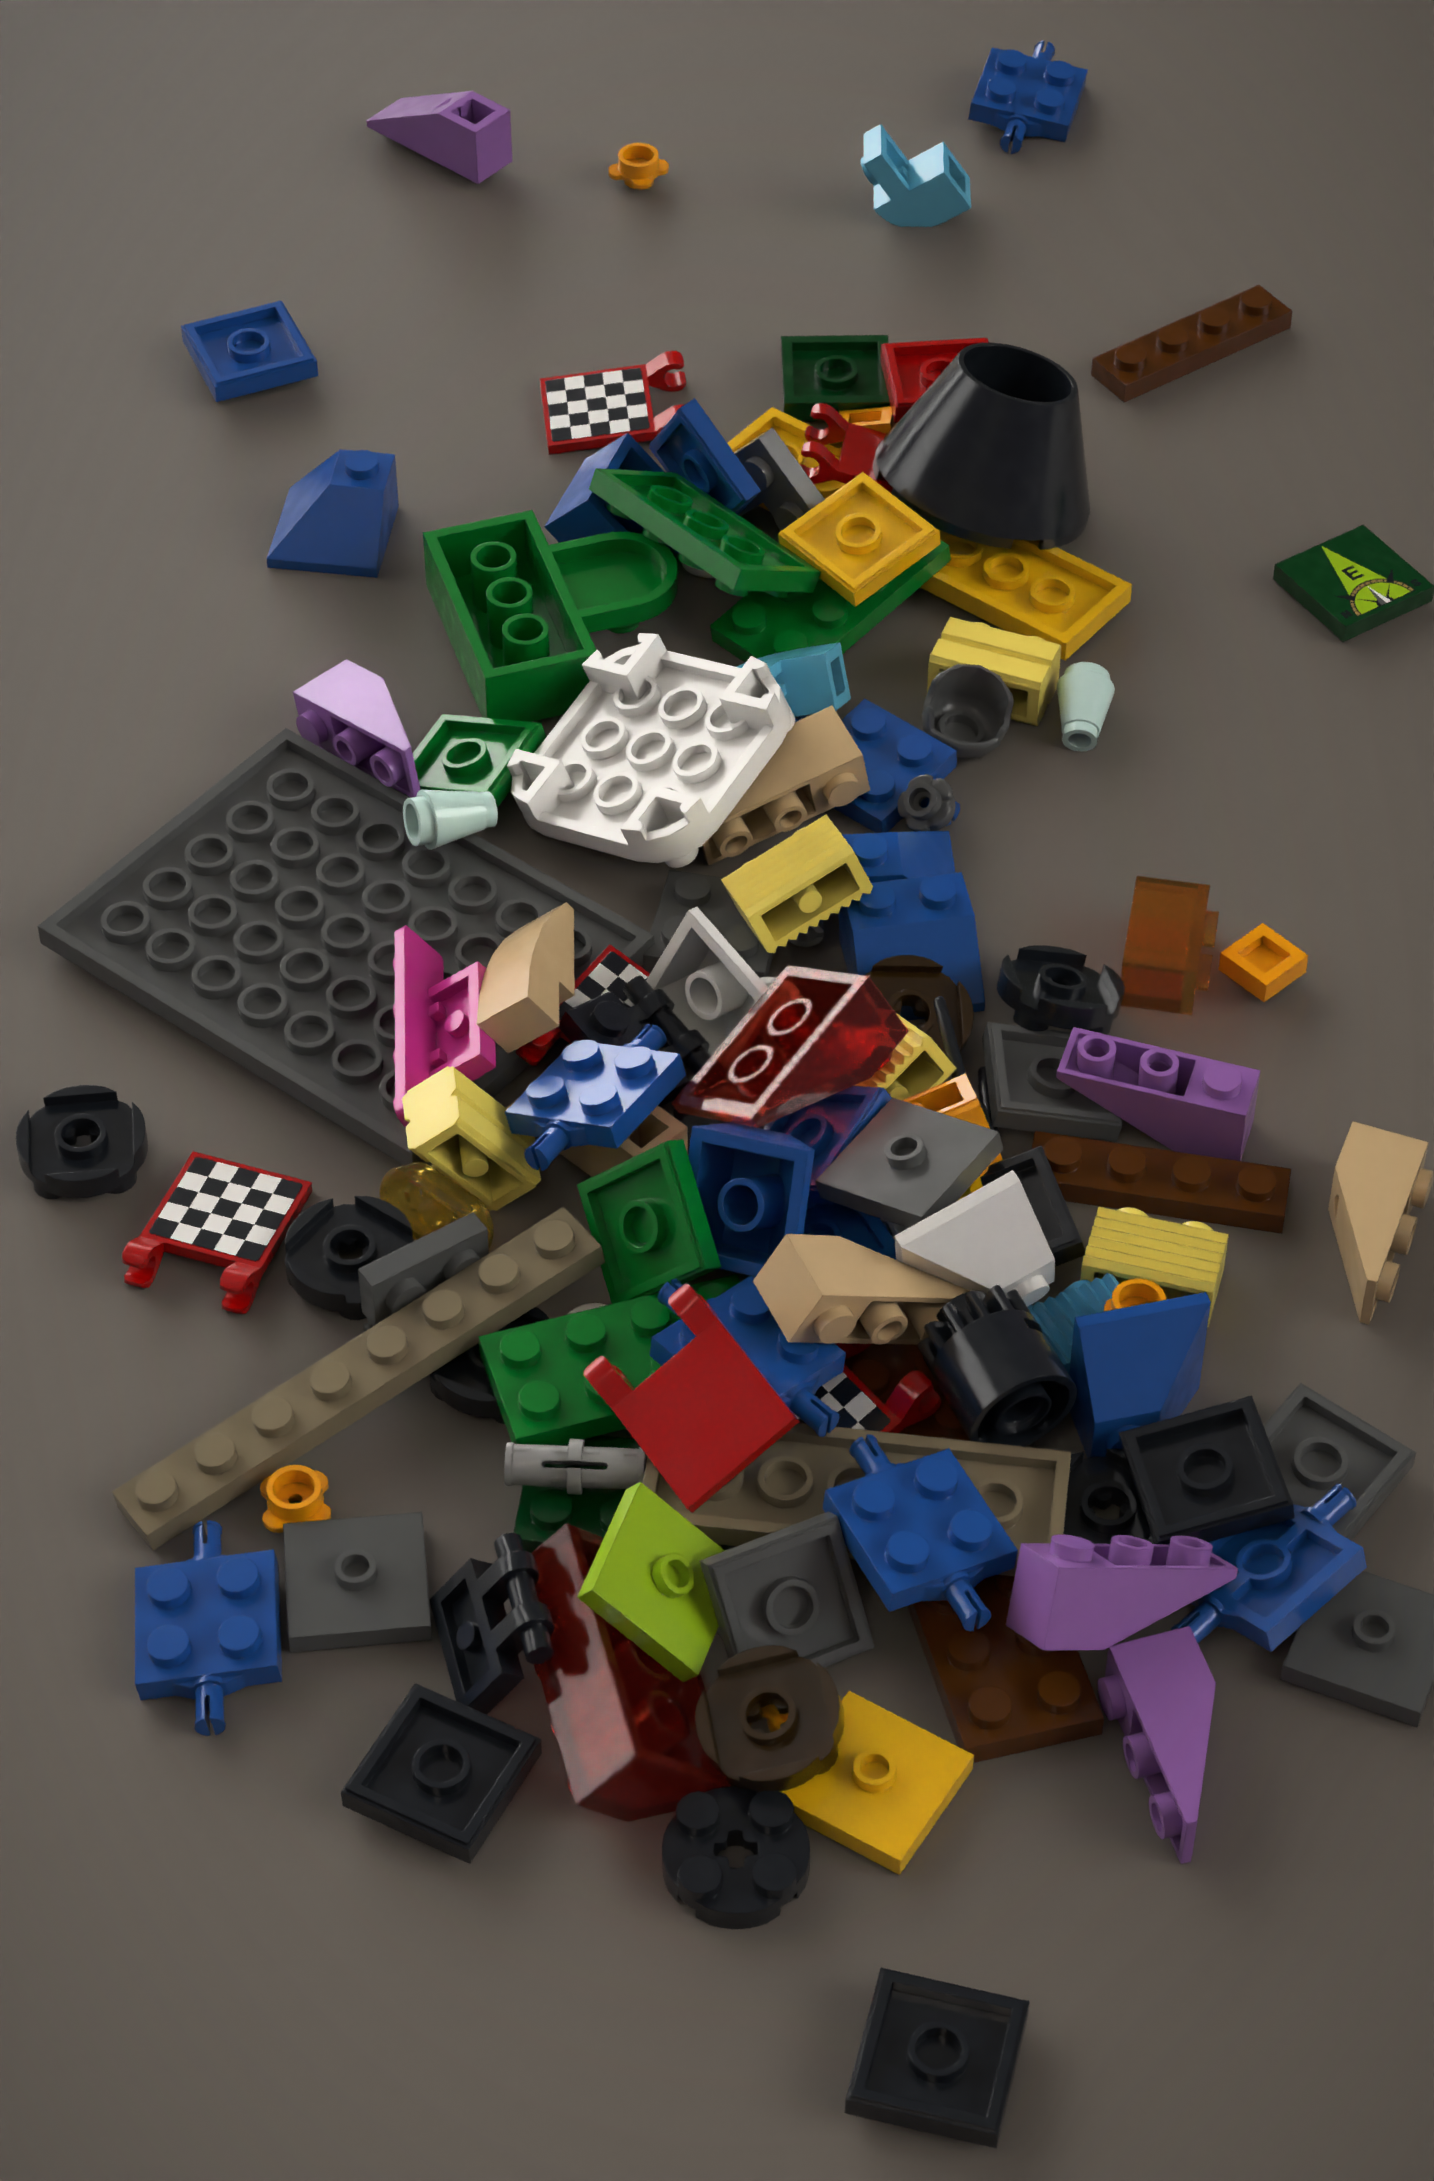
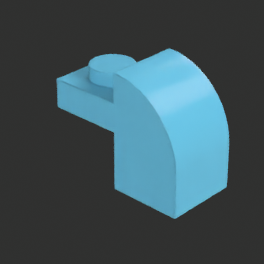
[860,124,971,227]
[737,642,851,717]

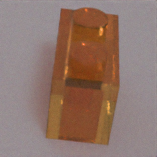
[1121,876,1219,1015]

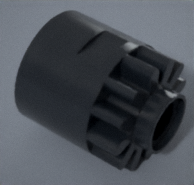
[917,1285,1077,1447]

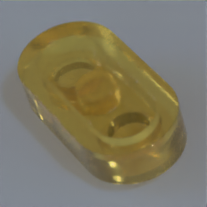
[379,1162,494,1248]

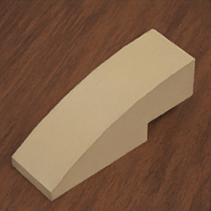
[477,902,575,1054]

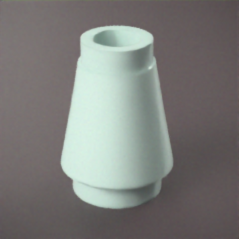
[1057,662,1115,752]
[403,790,498,850]

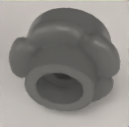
[898,774,956,831]

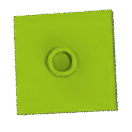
[577,1482,725,1682]

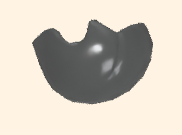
[922,664,1014,758]

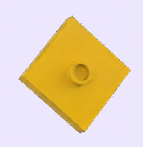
[778,472,941,607]
[780,1691,974,1875]

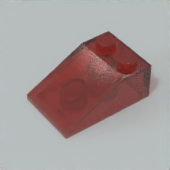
[672,965,909,1128]

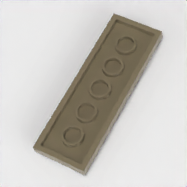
[643,1423,1071,1576]

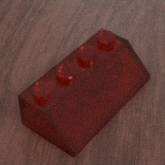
[531,1523,731,1822]

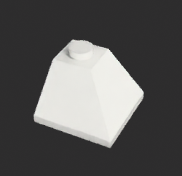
[646,907,777,1078]
[894,1170,1055,1307]

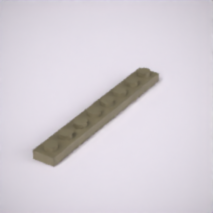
[112,1206,605,1551]

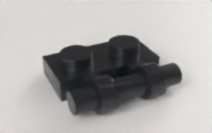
[558,975,720,1107]
[429,1532,555,1715]

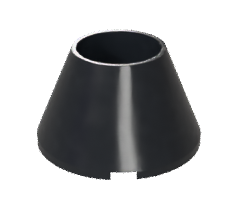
[873,343,1090,550]

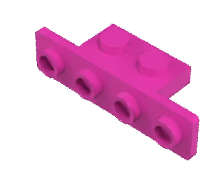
[393,925,496,1127]

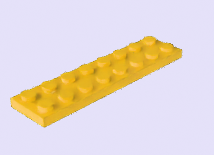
[727,407,1132,661]

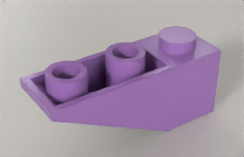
[366,91,512,184]
[293,659,421,797]
[1056,1027,1261,1161]
[1006,1534,1238,1651]
[1098,1626,1216,1864]

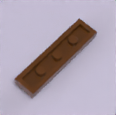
[1091,285,1293,403]
[1031,1131,1292,1234]

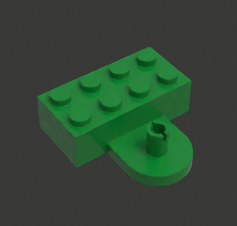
[423,510,678,722]

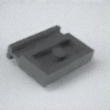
[358,1212,489,1332]

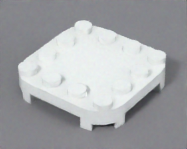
[507,633,795,868]

